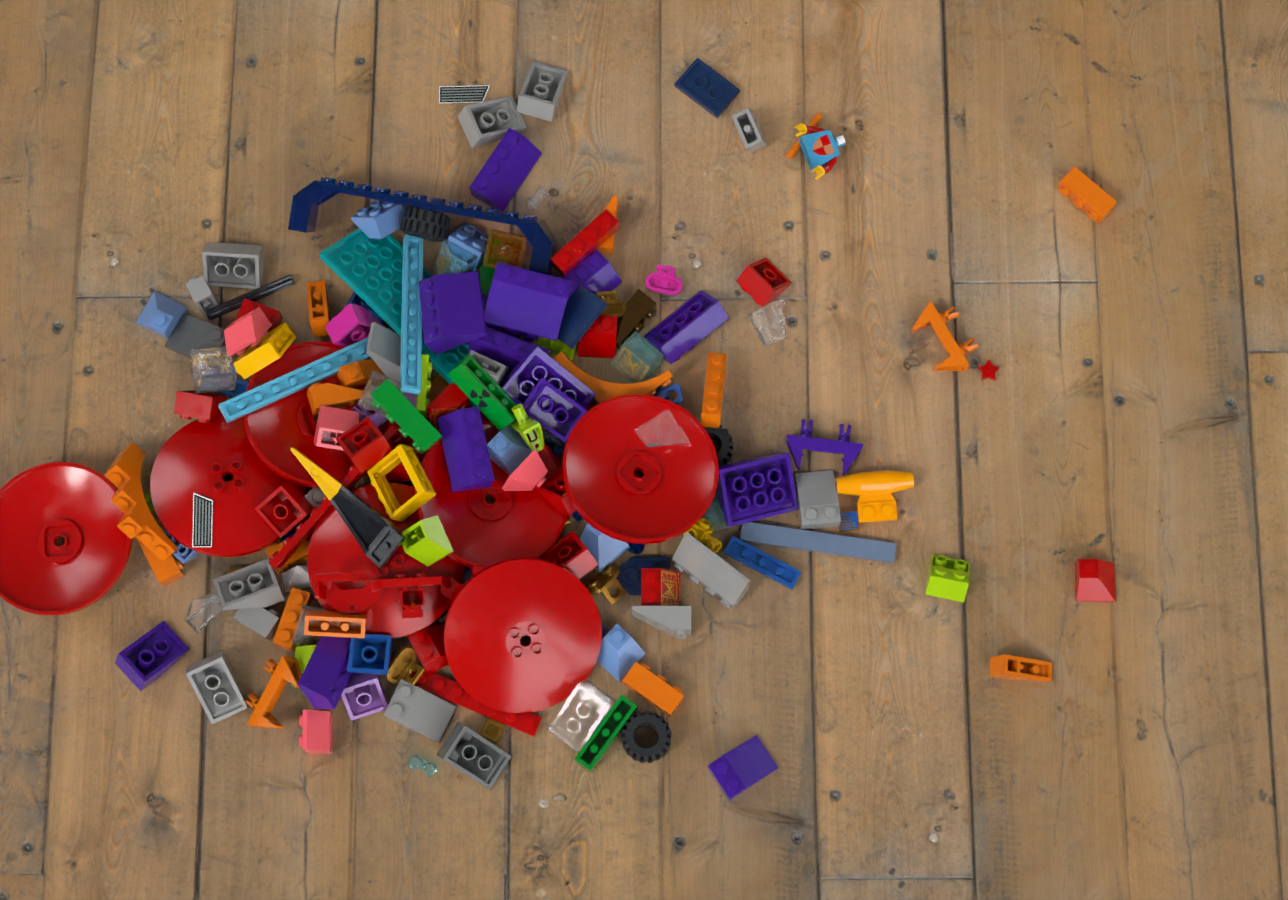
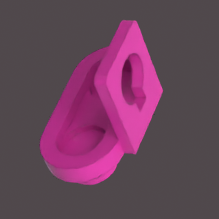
[645,264,683,296]

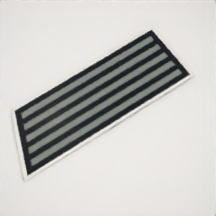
[439,85,490,103]
[192,493,213,547]

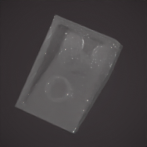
[548,679,616,753]

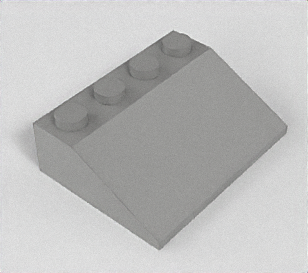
[672,533,750,609]

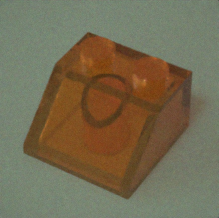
[483,229,527,268]

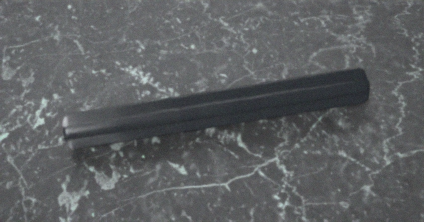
[205,275,295,320]

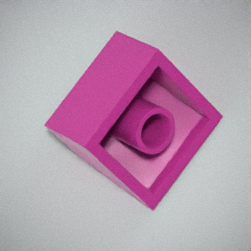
[325,303,384,347]

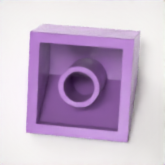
[341,673,388,721]

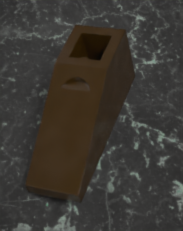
[616,289,657,350]

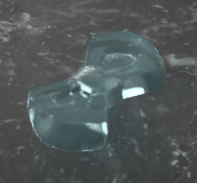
[542,431,566,450]
[408,754,437,778]

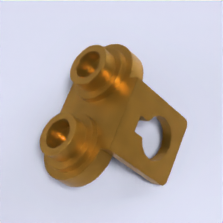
[597,291,626,319]
[586,564,626,605]
[385,647,425,685]

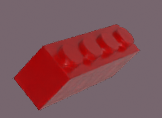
[551,209,620,277]

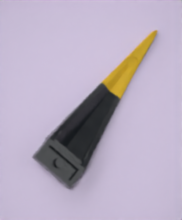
[290,448,406,568]

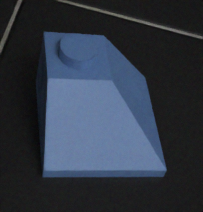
[136,291,187,339]
[487,425,533,476]
[580,523,630,571]
[597,624,646,682]

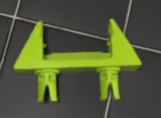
[509,404,545,452]

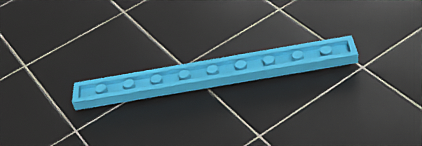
[400,235,423,395]
[218,328,390,423]

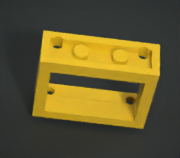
[233,322,296,379]
[367,444,436,522]

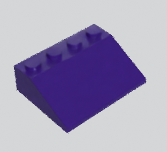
[484,262,572,341]
[419,271,487,354]
[499,346,596,407]
[715,452,799,527]

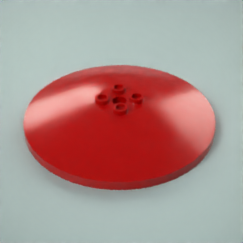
[243,341,390,488]
[562,394,719,544]
[150,413,307,557]
[415,420,567,568]
[0,462,133,616]
[307,483,465,639]
[443,557,602,713]

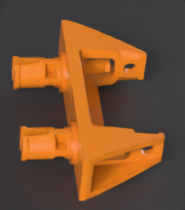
[911,301,978,371]
[245,656,302,729]

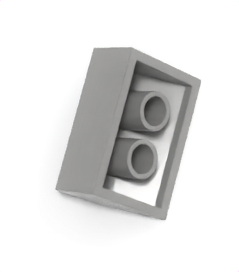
[202,242,264,289]

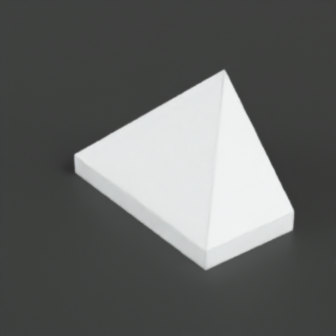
[282,566,312,593]

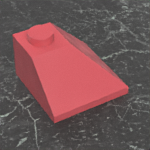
[502,450,548,491]

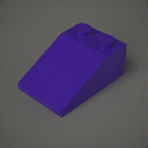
[523,378,589,443]
[115,621,189,691]
[707,735,779,801]

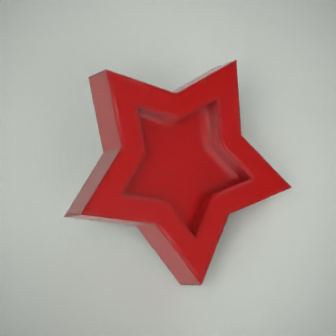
[977,360,1000,381]

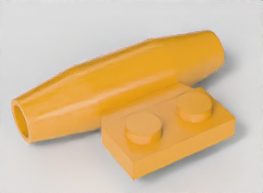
[835,470,914,523]

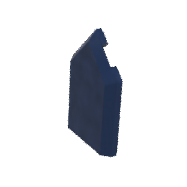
[616,557,670,596]

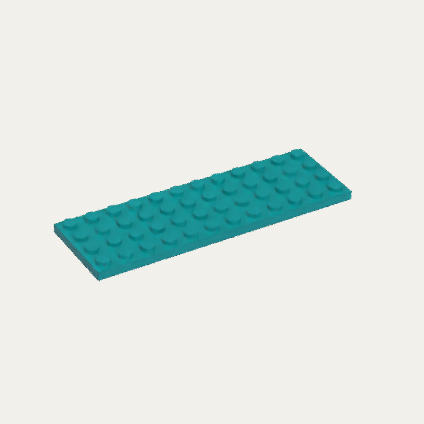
[319,228,513,407]

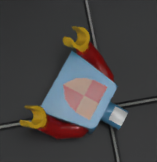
[794,123,846,180]

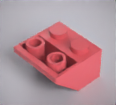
[224,307,272,357]
[313,405,359,451]
[299,709,332,754]

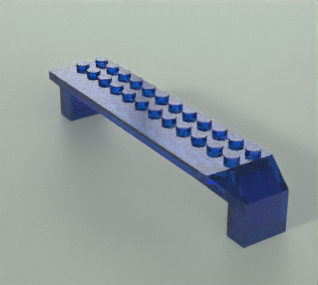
[288,177,557,276]

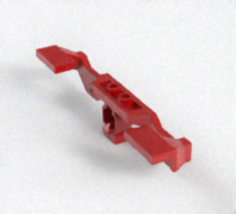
[311,565,490,619]

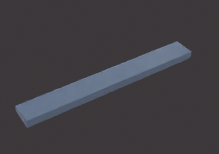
[740,522,896,563]

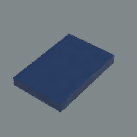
[674,58,740,118]
[557,286,608,349]

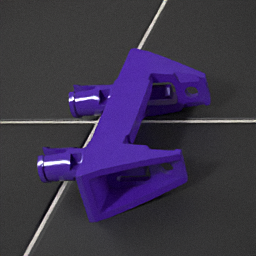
[786,419,863,475]

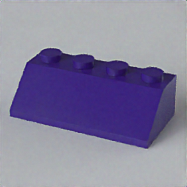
[469,128,542,213]
[562,249,622,304]
[644,290,729,364]
[468,324,553,368]
[437,407,494,493]
[297,636,352,710]

